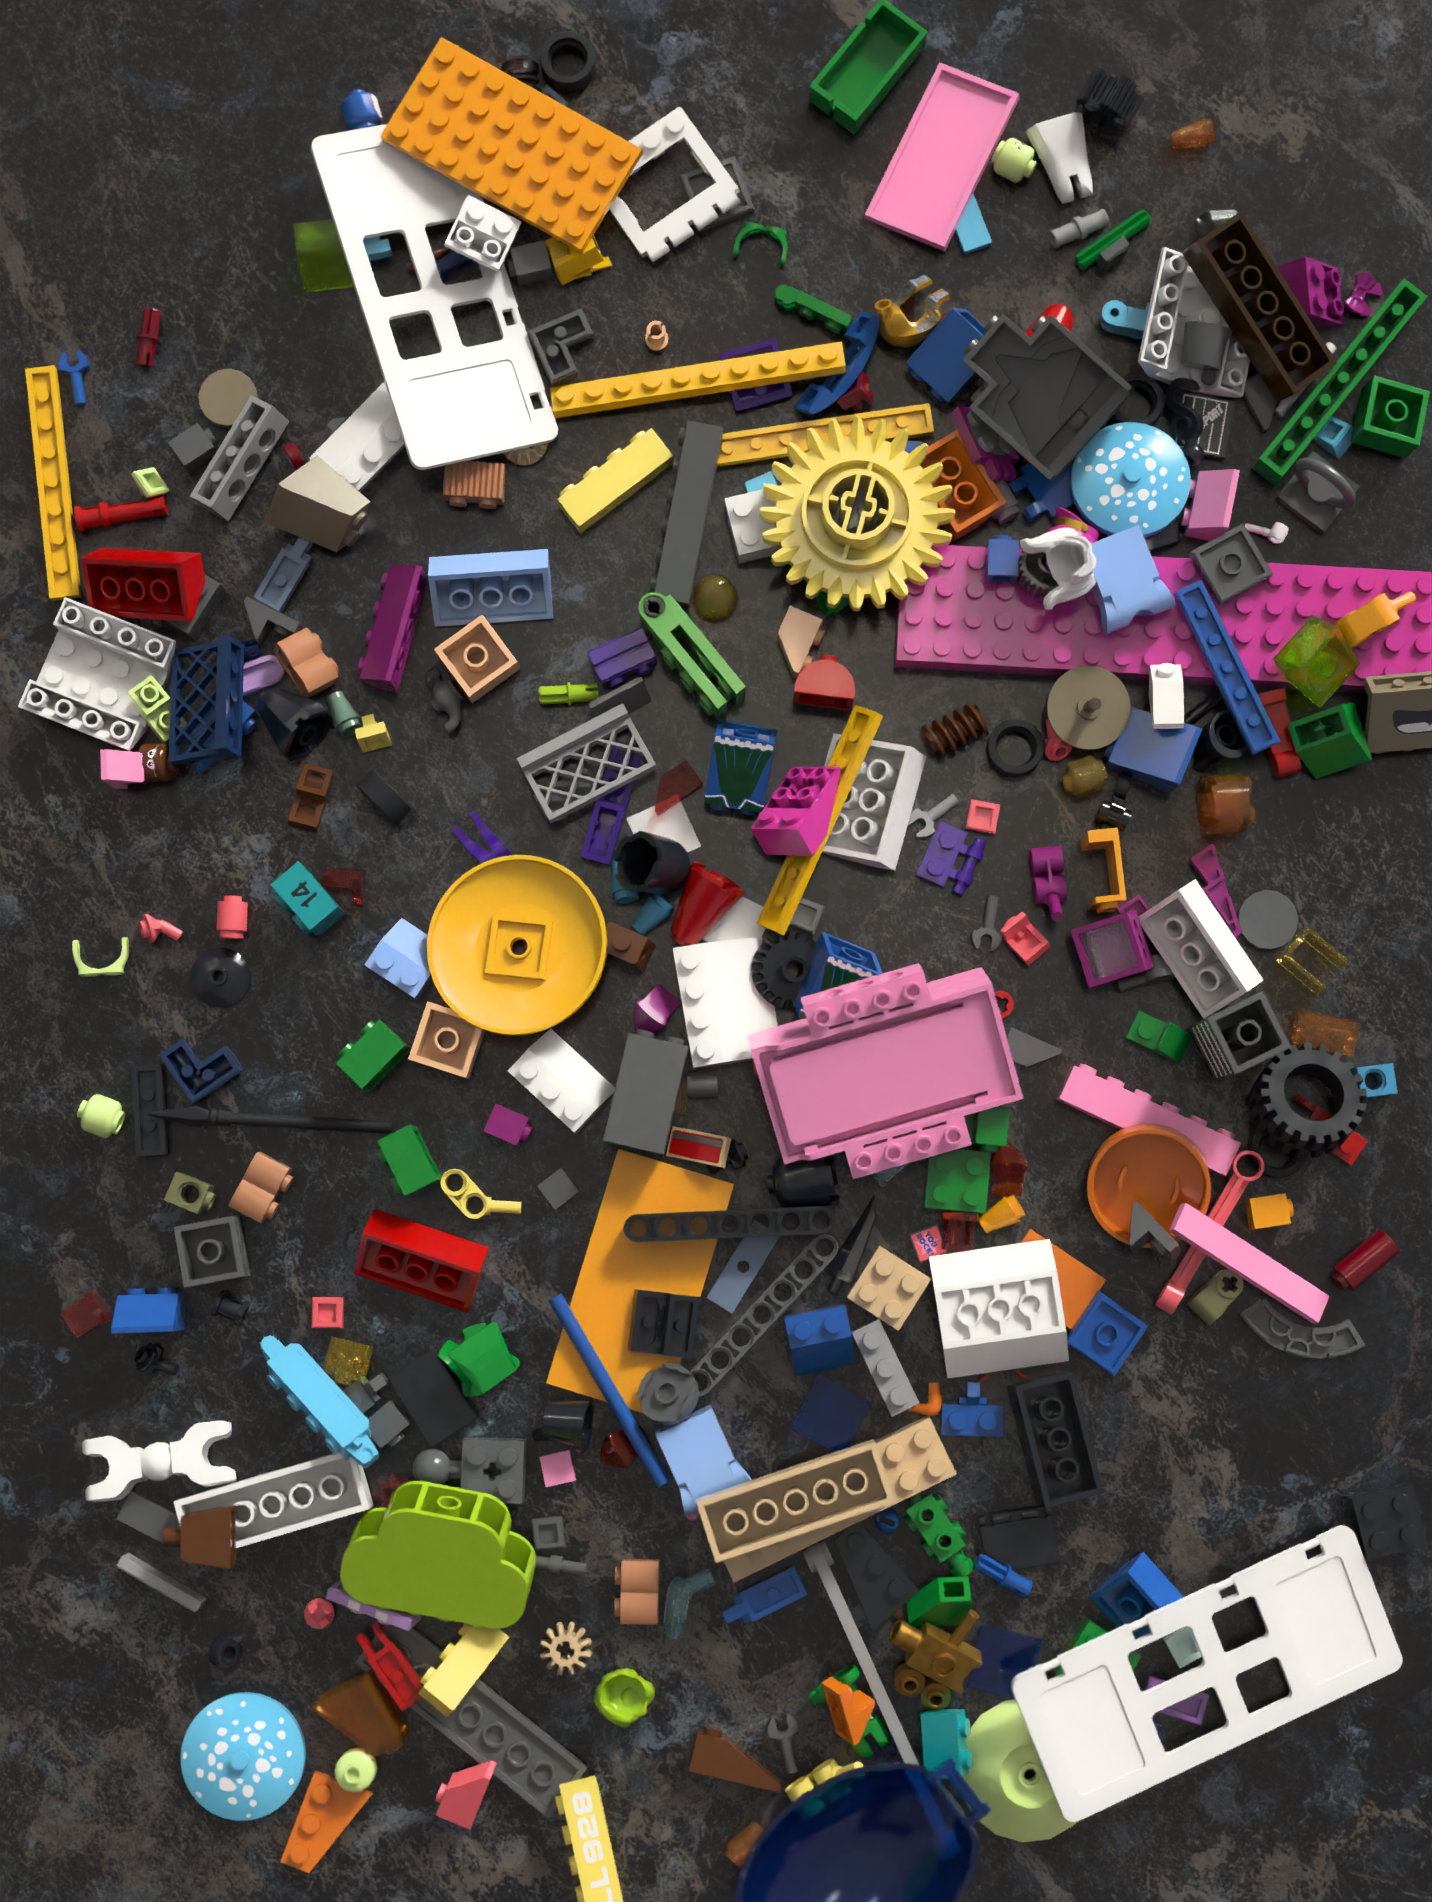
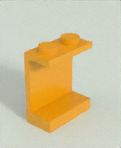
[1080,828,1126,914]

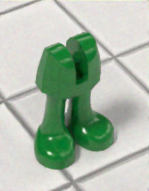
[808,1664,892,1760]

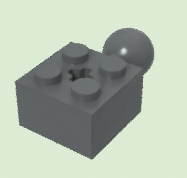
[412,1437,527,1504]

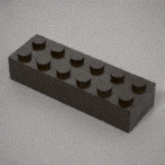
[1181,211,1337,403]

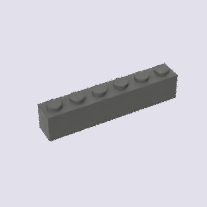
[649,420,724,607]

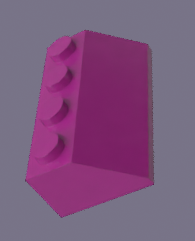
[357,565,428,693]

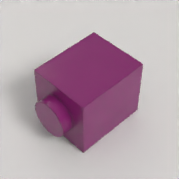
[484,1103,533,1147]

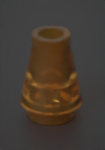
[1171,117,1216,149]
[723,1820,767,1870]

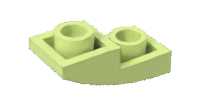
[127,675,187,743]

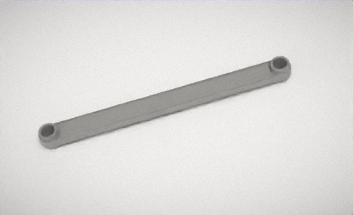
[802,1541,965,1862]

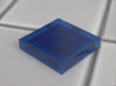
[789,1373,872,1452]
[967,1624,1042,1698]

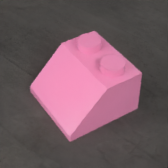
[1180,469,1240,541]

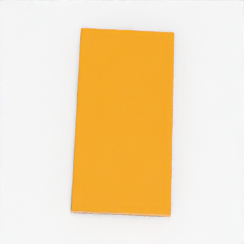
[546,1149,734,1413]

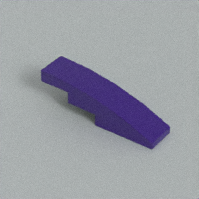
[580,741,642,865]

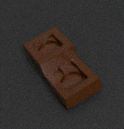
[287,763,334,832]

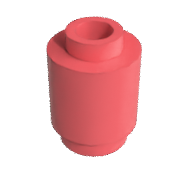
[216,896,248,939]

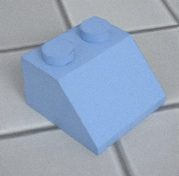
[364,918,433,1001]

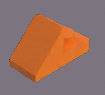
[821,1677,875,1746]

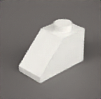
[1148,663,1184,729]

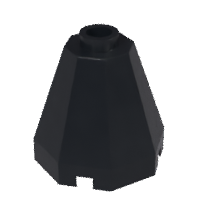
[256,687,332,761]

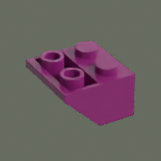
[1276,256,1344,328]

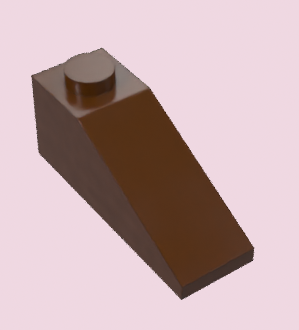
[689,1726,781,1793]

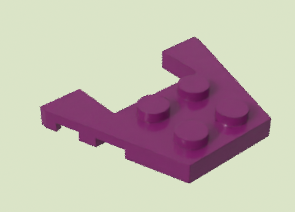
[1115,843,1242,937]

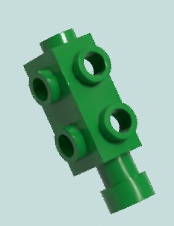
[903,1491,974,1577]

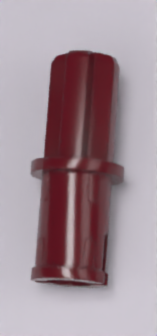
[134,308,161,369]

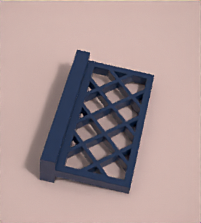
[168,635,244,765]

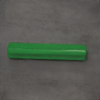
[1074,210,1151,270]

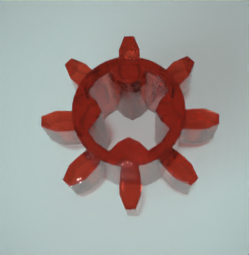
[375,1473,409,1508]

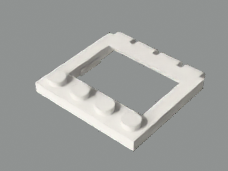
[609,106,740,262]

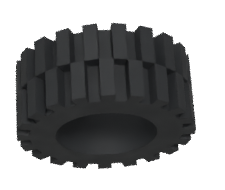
[1249,1043,1367,1159]

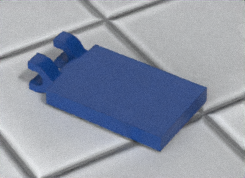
[1008,457,1076,524]

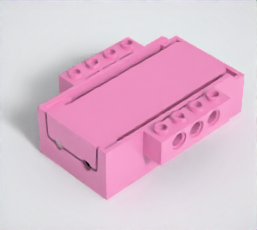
[747,963,1023,1179]

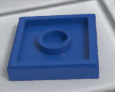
[1067,1291,1148,1377]

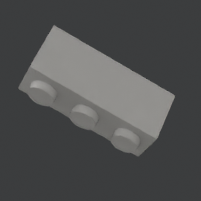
[851,1318,919,1417]

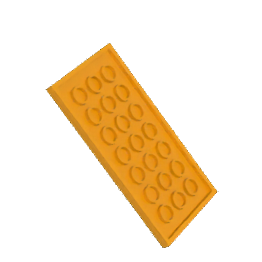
[380,37,643,253]

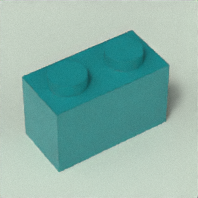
[921,1709,973,1779]

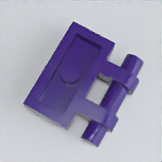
[916,821,987,896]

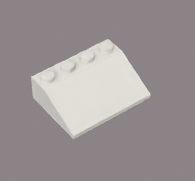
[822,733,926,871]
[673,936,778,1070]

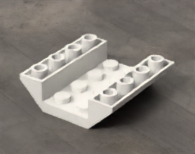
[1138,247,1250,398]
[18,597,176,751]
[929,1239,1069,1379]

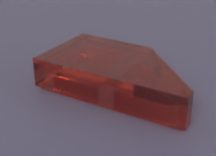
[654,760,703,816]

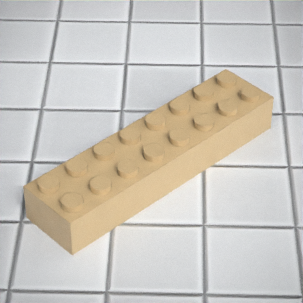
[723,1416,957,1582]

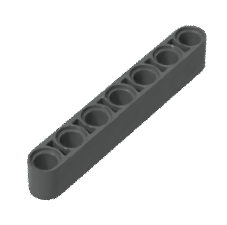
[690,1234,839,1397]

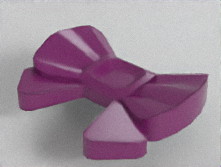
[1344,272,1383,316]

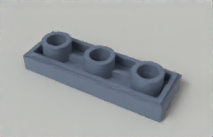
[706,1220,780,1314]

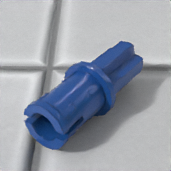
[973,1554,1032,1599]

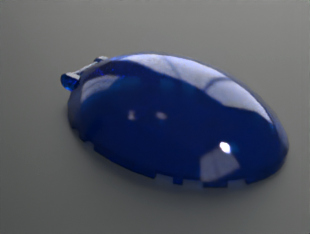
[735,1757,991,1902]

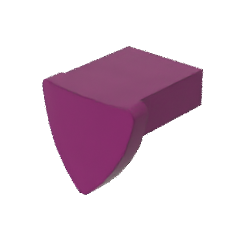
[633,983,682,1032]

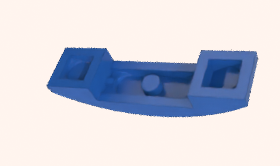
[794,311,880,415]

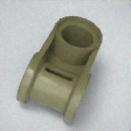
[1186,1269,1244,1326]

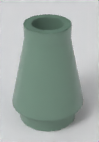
[326,691,363,737]

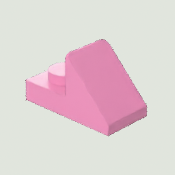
[100,749,144,789]

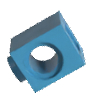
[1351,1063,1398,1098]

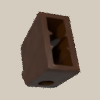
[605,921,656,973]
[163,1505,236,1568]

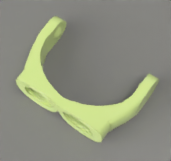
[72,937,129,977]

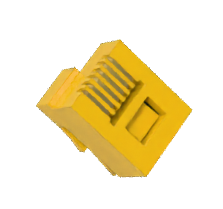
[545,235,612,285]

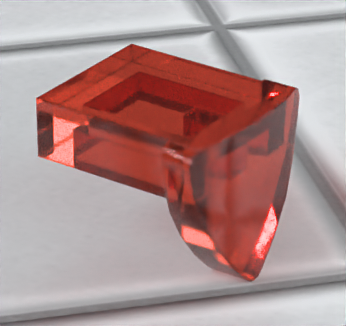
[322,868,364,905]
[991,1144,1029,1196]
[941,1211,979,1251]
[60,1289,112,1338]
[600,1420,652,1468]

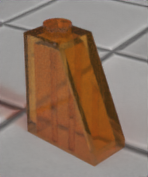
[311,1668,409,1757]

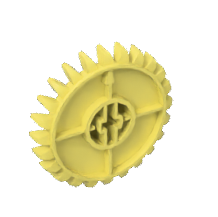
[759,416,955,611]

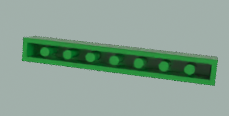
[1252,278,1427,486]

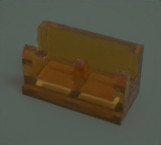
[1291,1008,1361,1056]

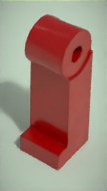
[1258,688,1301,778]

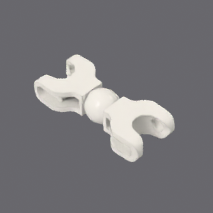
[82,1421,236,1503]

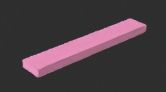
[1169,1203,1330,1323]

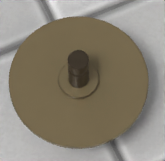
[1047,666,1131,750]

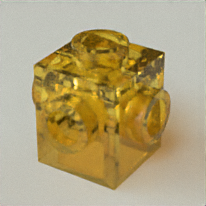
[323,1337,374,1386]

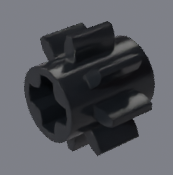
[1095,796,1132,832]

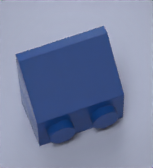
[111,1287,185,1334]
[1089,1552,1184,1640]

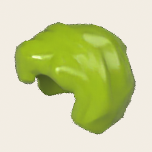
[594,1668,655,1728]

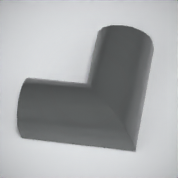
[528,308,594,387]

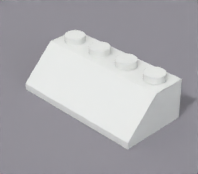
[309,381,405,492]
[1138,879,1263,1019]

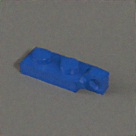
[721,1565,808,1624]

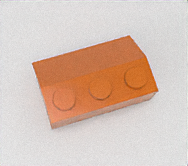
[920,429,1007,542]

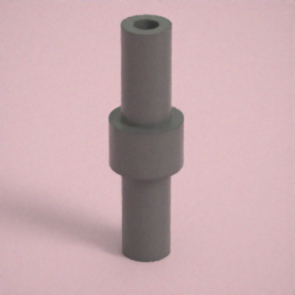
[535,1555,587,1576]

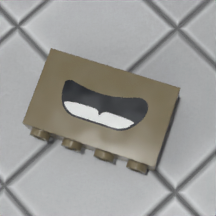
[1363,671,1432,754]

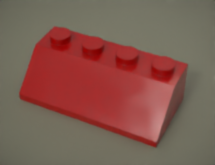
[81,548,205,622]
[354,1208,489,1313]

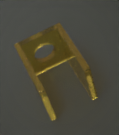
[1276,927,1349,994]

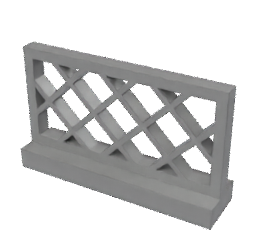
[516,703,657,824]

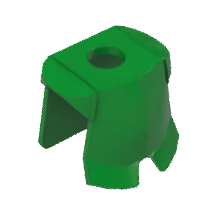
[438,1322,520,1397]

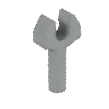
[908,794,959,839]

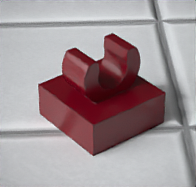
[837,371,874,413]

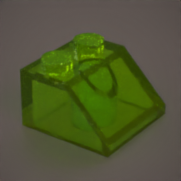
[293,219,354,292]
[1273,615,1360,708]

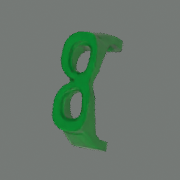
[733,222,788,267]

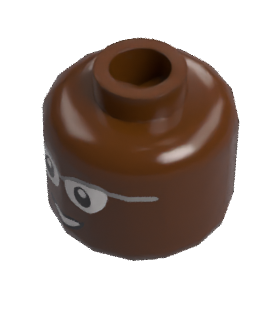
[136,743,180,782]

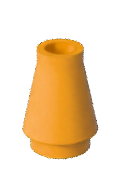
[978,1194,1026,1234]

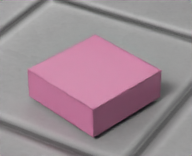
[539,1450,576,1487]

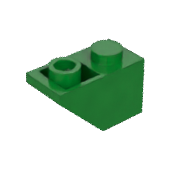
[906,1576,972,1627]

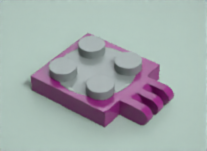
[951,406,1020,481]

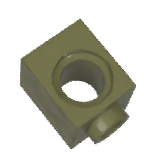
[164,1172,216,1214]

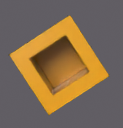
[1244,1193,1294,1229]

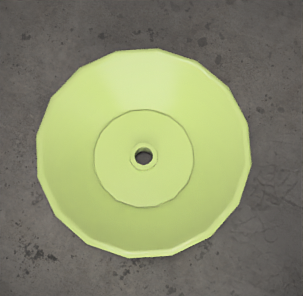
[958,1699,1076,1842]

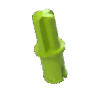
[538,682,598,706]

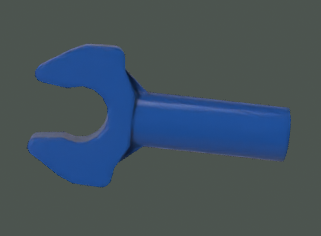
[58,350,91,407]

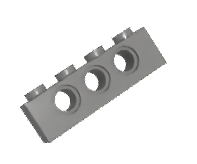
[190,395,289,522]

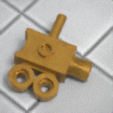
[888,1610,983,1711]

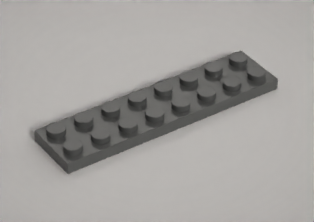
[355,1624,588,1819]

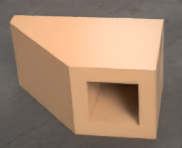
[777,605,825,679]

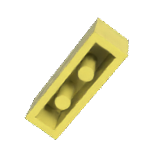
[418,1623,509,1717]

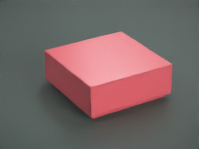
[965,799,1000,835]
[312,1297,344,1328]

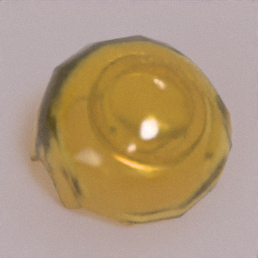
[691,574,738,620]

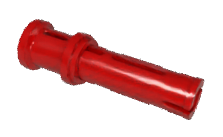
[74,496,168,533]

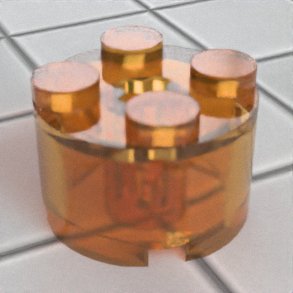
[1196,773,1255,836]

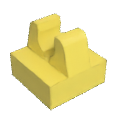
[355,714,392,753]

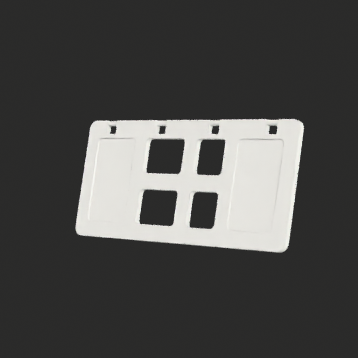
[311,124,558,470]
[1011,1525,1402,1822]

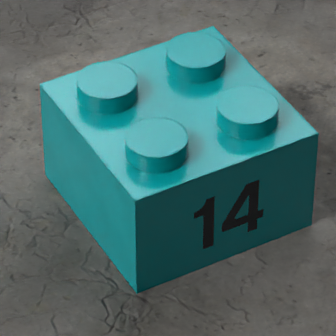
[271,861,346,937]

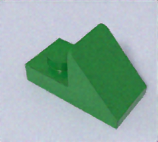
[1125,1011,1193,1064]

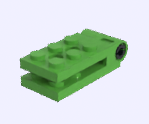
[638,592,746,720]

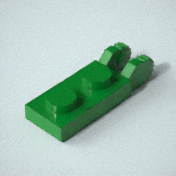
[774,284,853,334]

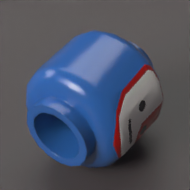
[341,89,382,131]

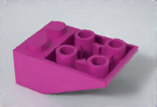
[750,766,841,856]

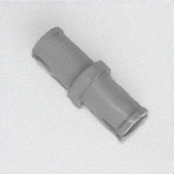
[1049,209,1110,248]

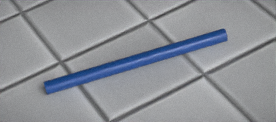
[548,1293,670,1488]

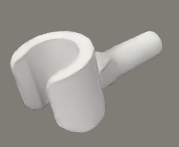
[1245,522,1288,544]

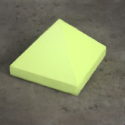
[131,467,170,498]

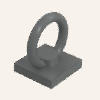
[1275,451,1360,534]

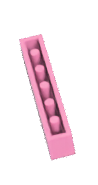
[1056,1063,1241,1177]

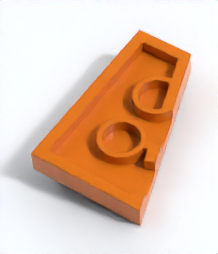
[280,1771,373,1873]

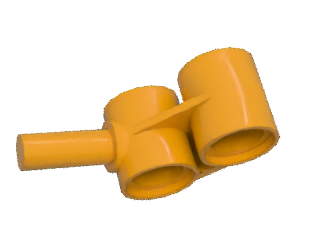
[1334,592,1416,649]

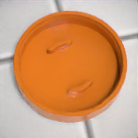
[1087,1123,1211,1248]

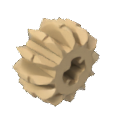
[540,1621,592,1675]

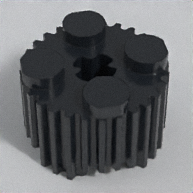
[1074,67,1144,136]

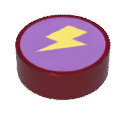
[282,442,306,471]

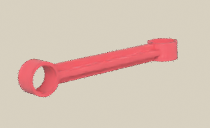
[1155,1150,1264,1315]

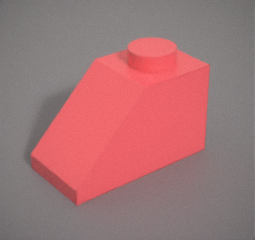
[435,1760,497,1829]

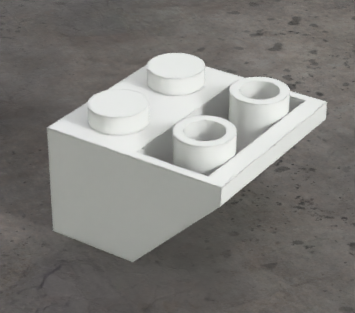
[444,195,522,272]

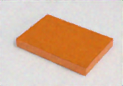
[1020,1229,1106,1329]

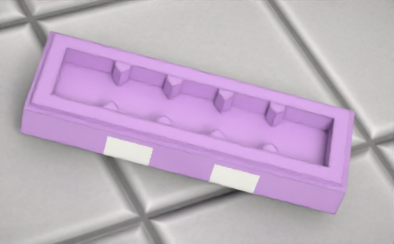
[326,1579,422,1631]

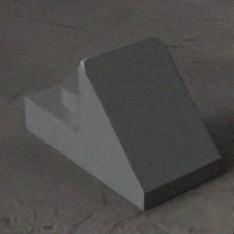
[244,596,304,646]
[1130,1201,1181,1261]

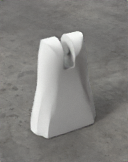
[1026,112,1093,204]

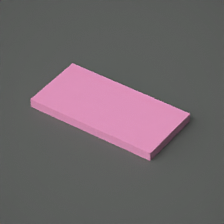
[865,63,1019,251]

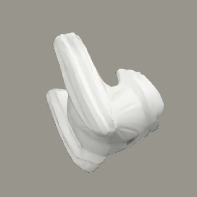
[1020,528,1096,610]

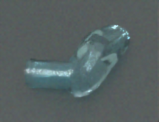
[664,1568,716,1639]

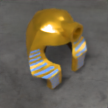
[874,275,950,348]

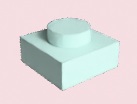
[1163,1626,1201,1668]

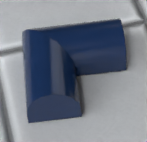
[158,1038,243,1105]

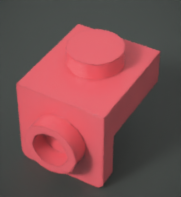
[1000,912,1051,966]

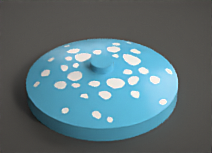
[1070,422,1191,538]
[181,1692,306,1821]

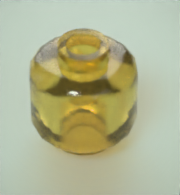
[1061,755,1108,799]

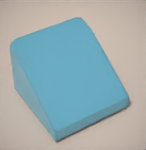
[1313,416,1353,459]

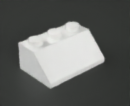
[508,1029,615,1134]

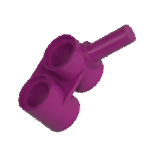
[1029,845,1067,921]

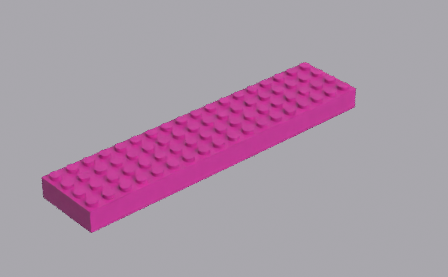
[894,545,1432,694]

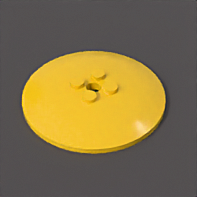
[427,855,608,1035]

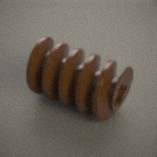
[921,703,989,757]

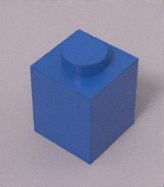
[985,535,1019,583]

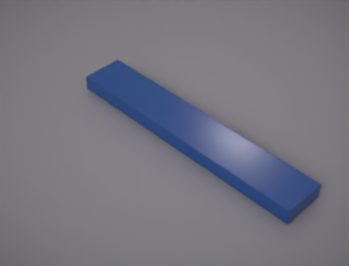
[1173,580,1281,756]

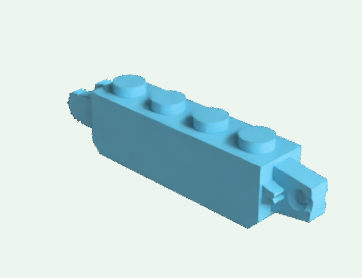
[260,1335,379,1469]

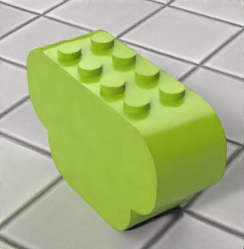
[340,1481,536,1629]

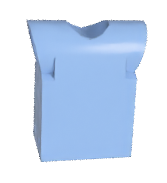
[1091,525,1176,634]
[655,1404,752,1517]

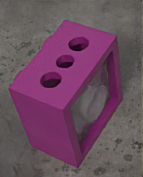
[1071,909,1154,988]

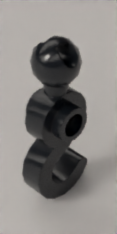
[1166,378,1204,466]

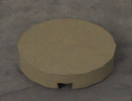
[198,369,258,429]

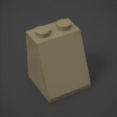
[265,455,370,552]

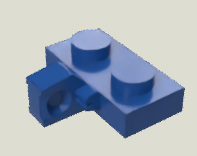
[941,1381,1003,1437]

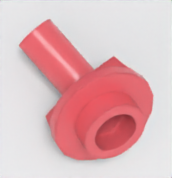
[1043,719,1073,761]
[139,914,183,943]
[304,1598,335,1629]

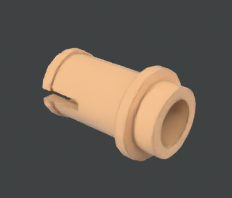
[645,321,668,351]

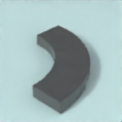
[1238,1298,1366,1358]

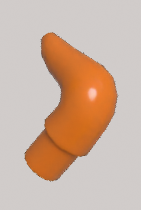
[908,1382,942,1416]

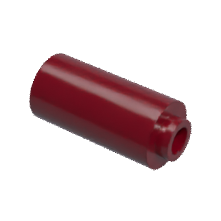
[1332,1229,1400,1291]

